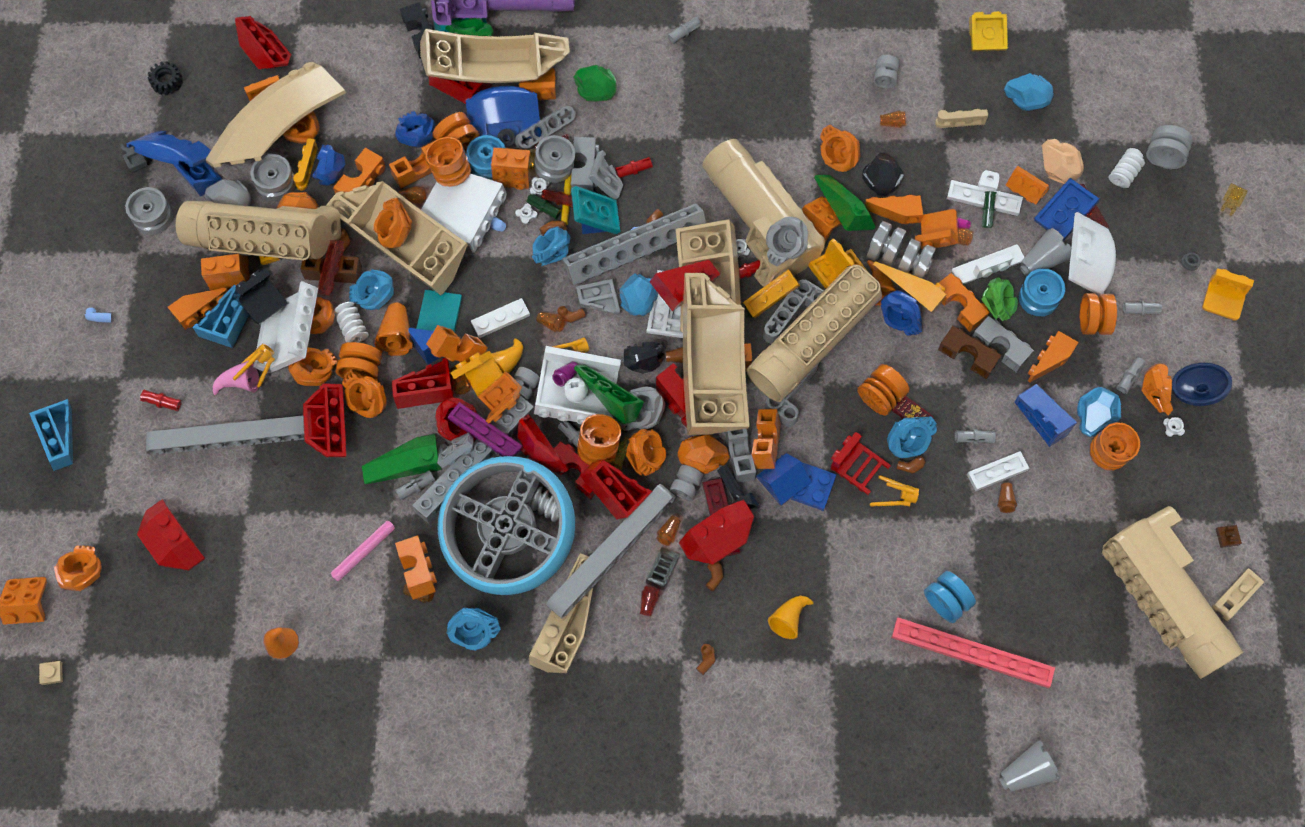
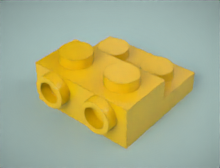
[969,12,1008,51]

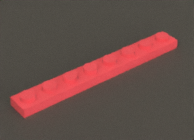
[891,617,1055,688]

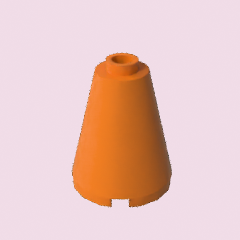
[374,302,413,356]

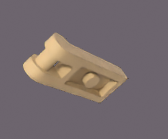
[935,109,988,128]
[1212,568,1264,621]

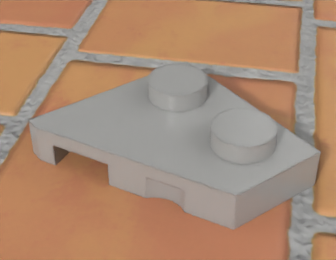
[588,150,623,199]
[576,279,620,315]
[437,433,474,468]

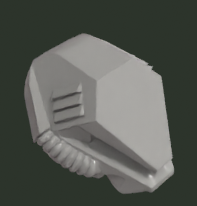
[204,179,251,206]
[766,217,808,266]
[618,387,665,431]

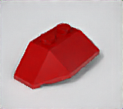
[235,16,291,69]
[303,384,346,457]
[518,414,568,472]
[137,499,205,571]
[679,500,755,565]

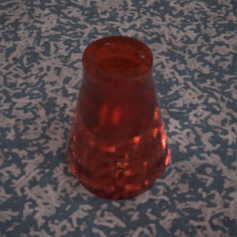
[640,586,661,617]

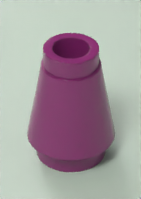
[552,361,578,387]

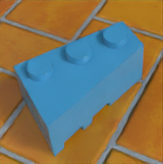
[192,285,249,348]
[29,399,73,471]

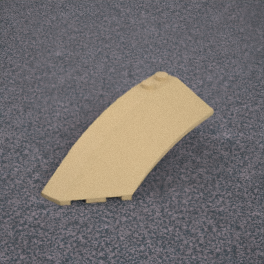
[420,29,570,83]
[206,62,346,167]
[326,181,468,295]
[676,219,741,333]
[683,273,750,435]

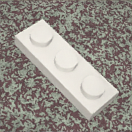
[471,298,530,338]
[967,452,1029,492]

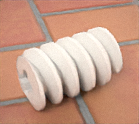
[1108,148,1145,188]
[334,302,369,342]
[529,487,559,522]

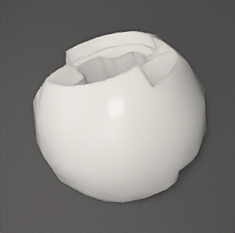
[564,378,588,402]

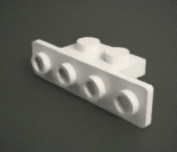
[951,245,1024,284]

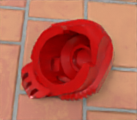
[435,398,478,442]

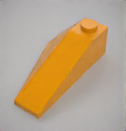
[873,261,947,313]

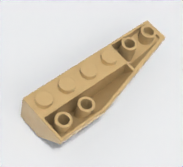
[529,553,593,673]

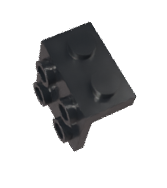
[234,268,287,324]

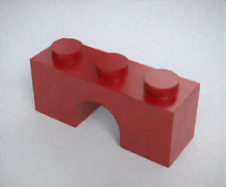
[554,442,595,499]

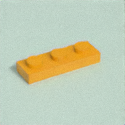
[743,269,800,318]

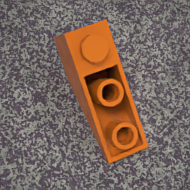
[864,195,923,224]
[168,288,228,330]
[1028,331,1078,382]

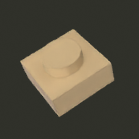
[39,661,63,685]

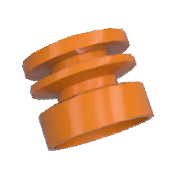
[425,137,471,187]
[858,364,910,416]
[577,414,621,465]
[1090,422,1140,470]

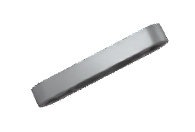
[515,106,575,149]

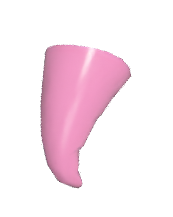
[212,361,259,395]

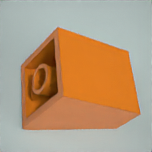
[201,254,250,290]

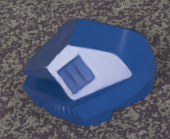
[395,111,435,148]
[312,145,345,186]
[881,290,922,336]

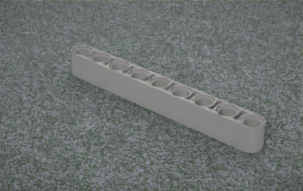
[146,416,304,455]
[546,484,676,619]

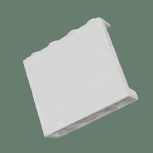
[421,174,507,253]
[253,281,318,373]
[534,346,621,424]

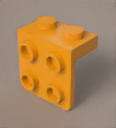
[808,239,854,289]
[1202,268,1254,321]
[451,351,503,397]

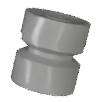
[874,55,899,88]
[514,367,540,401]
[670,465,704,501]

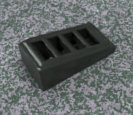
[646,547,680,590]

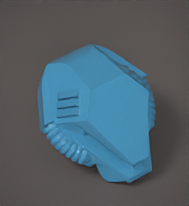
[1004,73,1053,111]
[532,226,571,266]
[349,269,394,310]
[619,273,658,316]
[1077,387,1121,437]
[887,416,937,458]
[447,607,501,651]

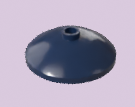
[1172,363,1232,406]

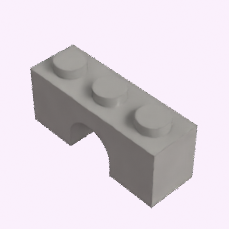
[571,137,599,192]
[972,316,1034,373]
[725,429,756,483]

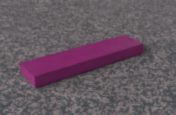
[448,402,523,457]

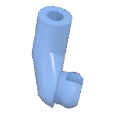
[490,217,506,232]
[85,308,111,323]

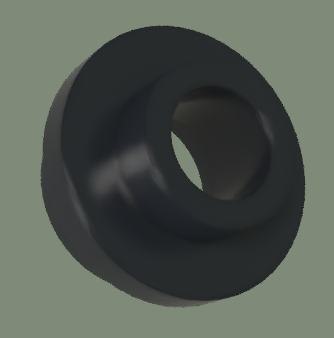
[497,129,515,147]

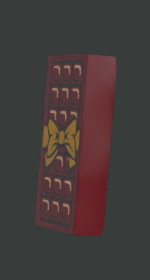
[891,396,934,419]

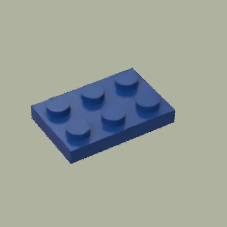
[1034,178,1099,241]
[781,455,837,511]

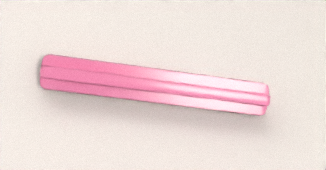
[331,521,395,581]

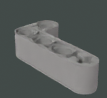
[763,280,824,344]
[765,363,819,427]

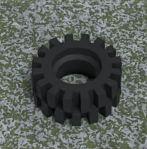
[148,61,183,95]

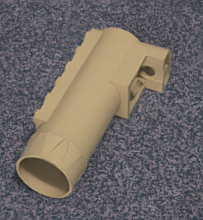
[702,139,825,287]
[176,200,341,260]
[747,265,882,402]
[1102,506,1244,679]

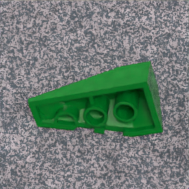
[814,175,876,231]
[574,365,644,424]
[362,434,441,485]

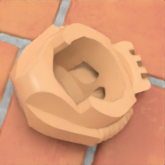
[1041,139,1084,184]

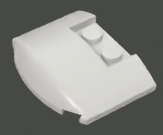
[1068,212,1116,296]
[646,270,683,338]

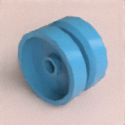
[466,135,505,180]
[1018,269,1065,316]
[924,571,976,623]

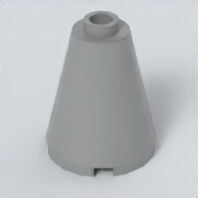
[1020,228,1071,276]
[999,740,1061,792]

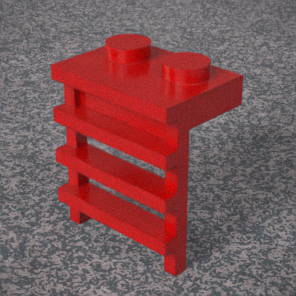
[830,432,891,495]

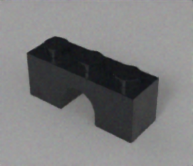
[400,2,434,59]

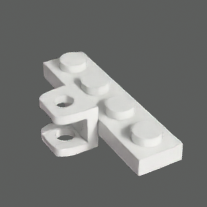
[947,170,1023,216]

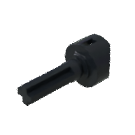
[717,465,760,509]

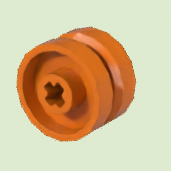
[433,112,479,151]
[1079,293,1117,335]
[335,342,382,379]

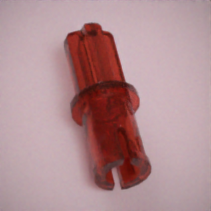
[541,189,573,208]

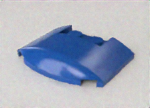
[466,86,541,141]
[127,131,211,167]

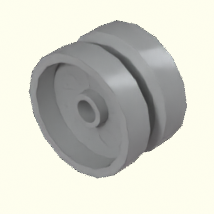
[1146,125,1193,169]
[534,135,575,183]
[250,154,296,201]
[125,187,173,235]
[867,221,907,267]
[898,238,936,279]

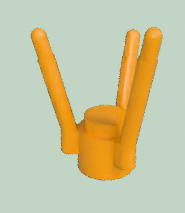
[553,337,589,353]
[233,343,275,387]
[870,475,919,506]

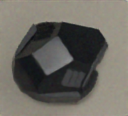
[862,153,904,196]
[622,342,666,374]

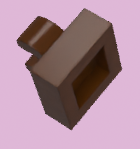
[1216,525,1242,548]

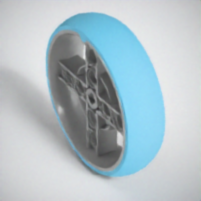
[438,456,575,595]

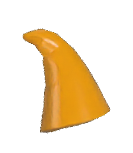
[491,339,523,373]
[768,595,814,639]

